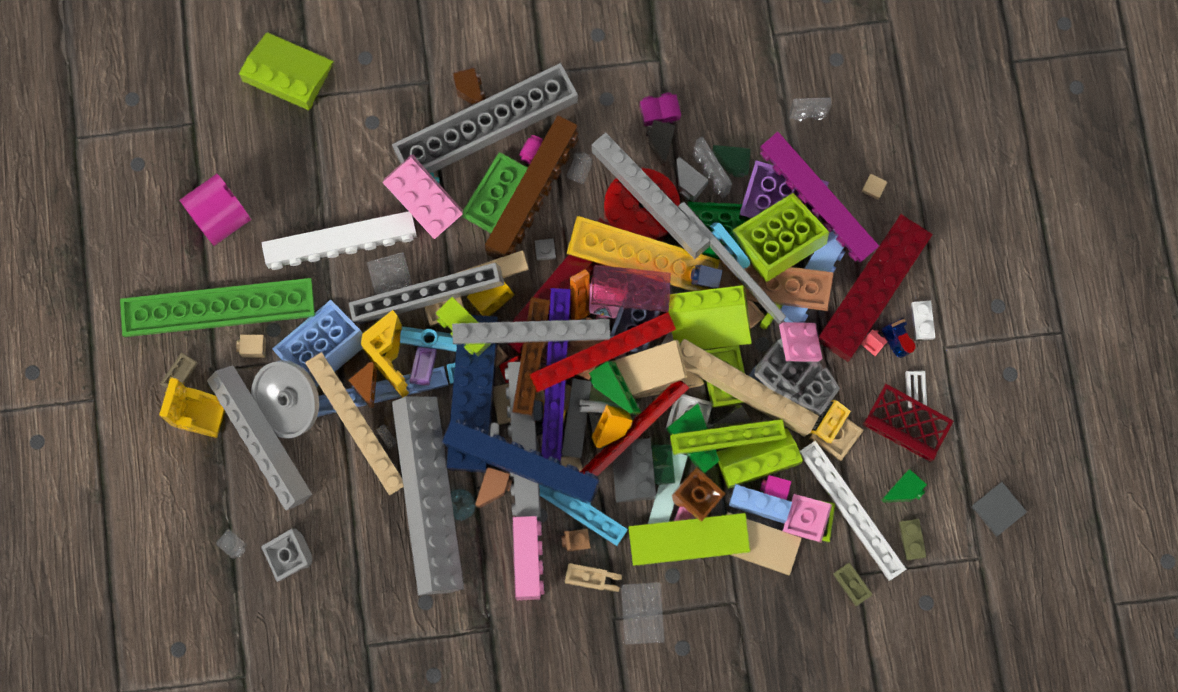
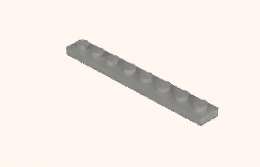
[452,319,610,344]

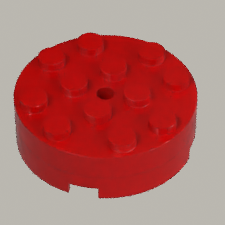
[604,168,680,241]

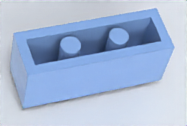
[728,485,792,523]

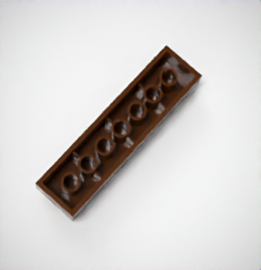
[485,115,579,259]

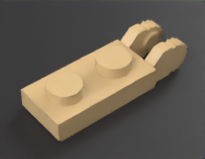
[565,563,622,592]

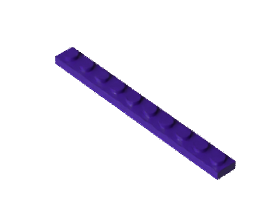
[542,288,571,462]

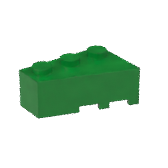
[666,403,720,473]

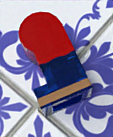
[881,318,915,358]

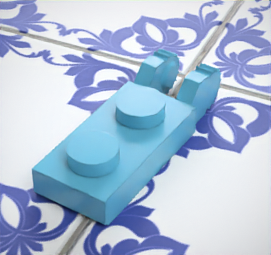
[710,223,750,269]

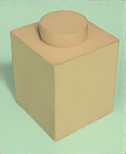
[236,335,266,358]

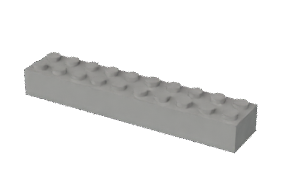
[392,63,578,173]
[392,396,464,595]

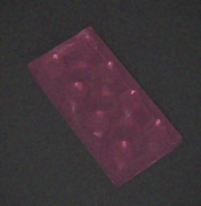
[591,265,671,312]

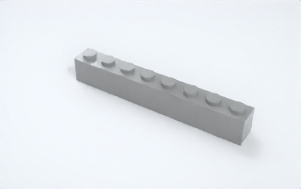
[592,132,710,259]
[349,263,505,325]
[505,362,541,519]
[207,365,312,510]

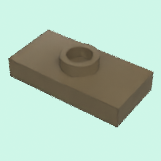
[160,352,198,389]

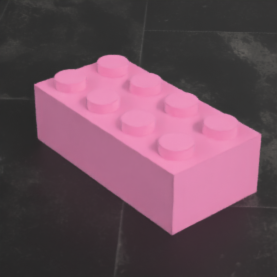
[383,155,463,239]
[513,516,544,600]

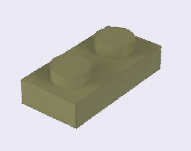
[899,519,926,561]
[833,562,873,606]

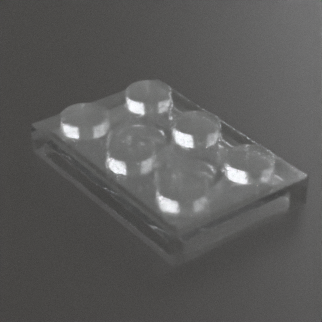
[693,136,732,198]
[621,583,664,645]

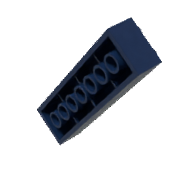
[446,315,500,473]
[442,419,600,505]

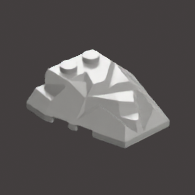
[754,338,840,415]

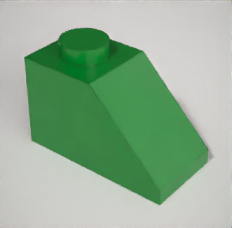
[881,469,927,503]

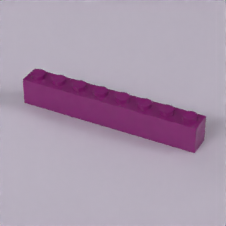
[760,131,879,263]

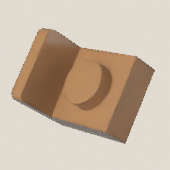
[561,529,590,552]

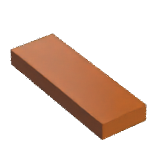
[570,270,590,320]

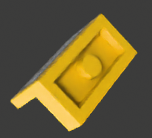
[810,400,851,443]

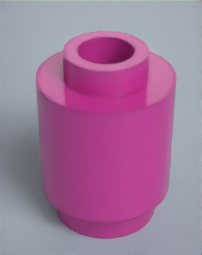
[519,135,543,164]

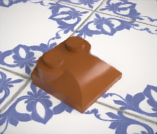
[671,467,726,521]

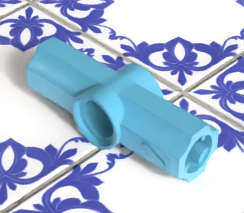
[400,327,457,352]

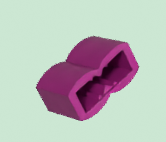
[639,93,681,126]

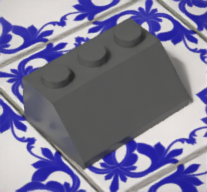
[613,438,656,503]

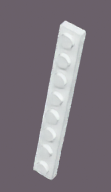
[799,441,906,581]

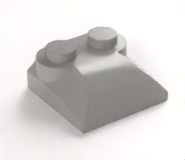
[261,528,312,582]

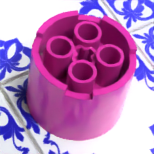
[179,173,251,246]

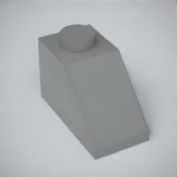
[676,157,708,202]

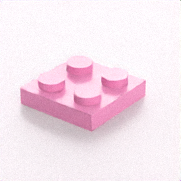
[779,322,822,362]
[783,494,832,543]

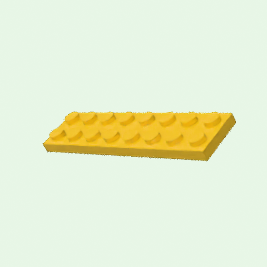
[567,216,720,292]

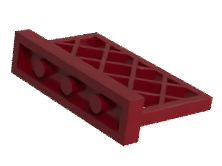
[863,383,954,463]

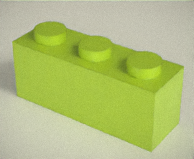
[436,297,492,357]

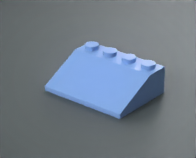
[272,300,363,388]

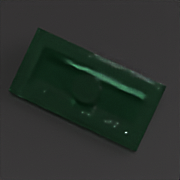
[651,445,675,485]

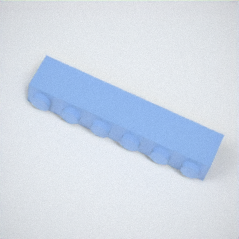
[781,232,846,323]

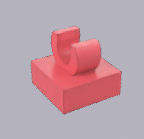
[861,329,888,356]

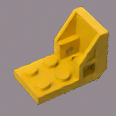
[361,310,409,398]
[159,377,225,438]

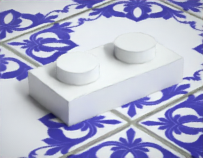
[911,301,935,341]

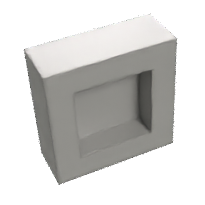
[535,239,556,261]

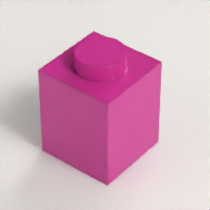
[760,475,791,500]

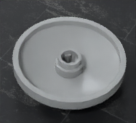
[251,360,319,438]

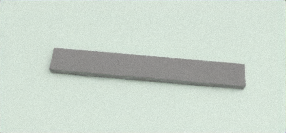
[678,202,786,324]

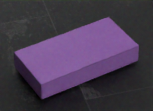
[410,347,437,386]

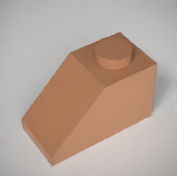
[475,467,513,508]

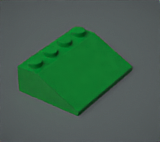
[687,202,751,261]

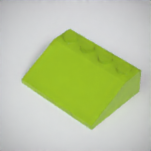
[239,33,334,110]
[732,193,829,282]
[666,285,752,350]

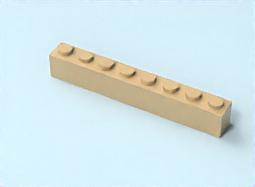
[679,339,819,437]
[305,352,403,495]

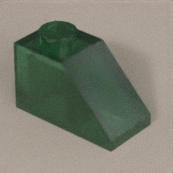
[712,145,751,177]

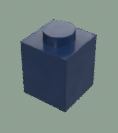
[690,265,723,289]

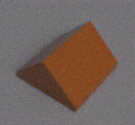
[349,362,377,408]

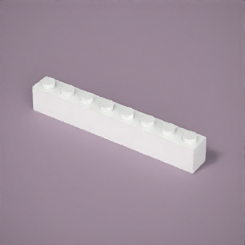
[261,211,417,270]

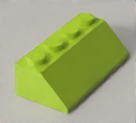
[717,428,803,489]

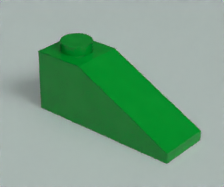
[589,361,641,414]

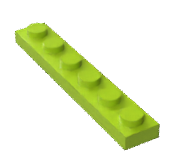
[670,419,786,455]

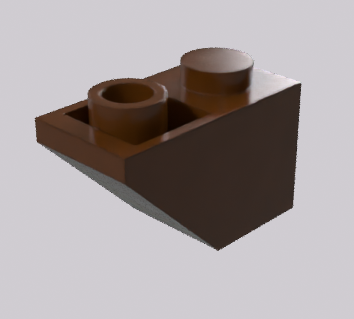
[453,68,486,105]

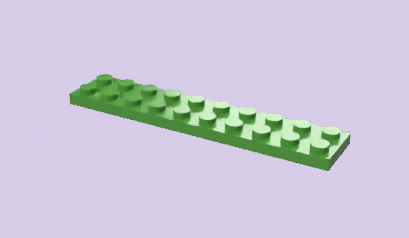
[120,278,315,337]

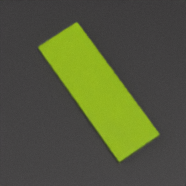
[629,513,750,566]

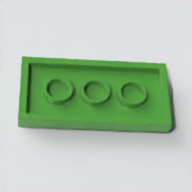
[461,152,528,233]

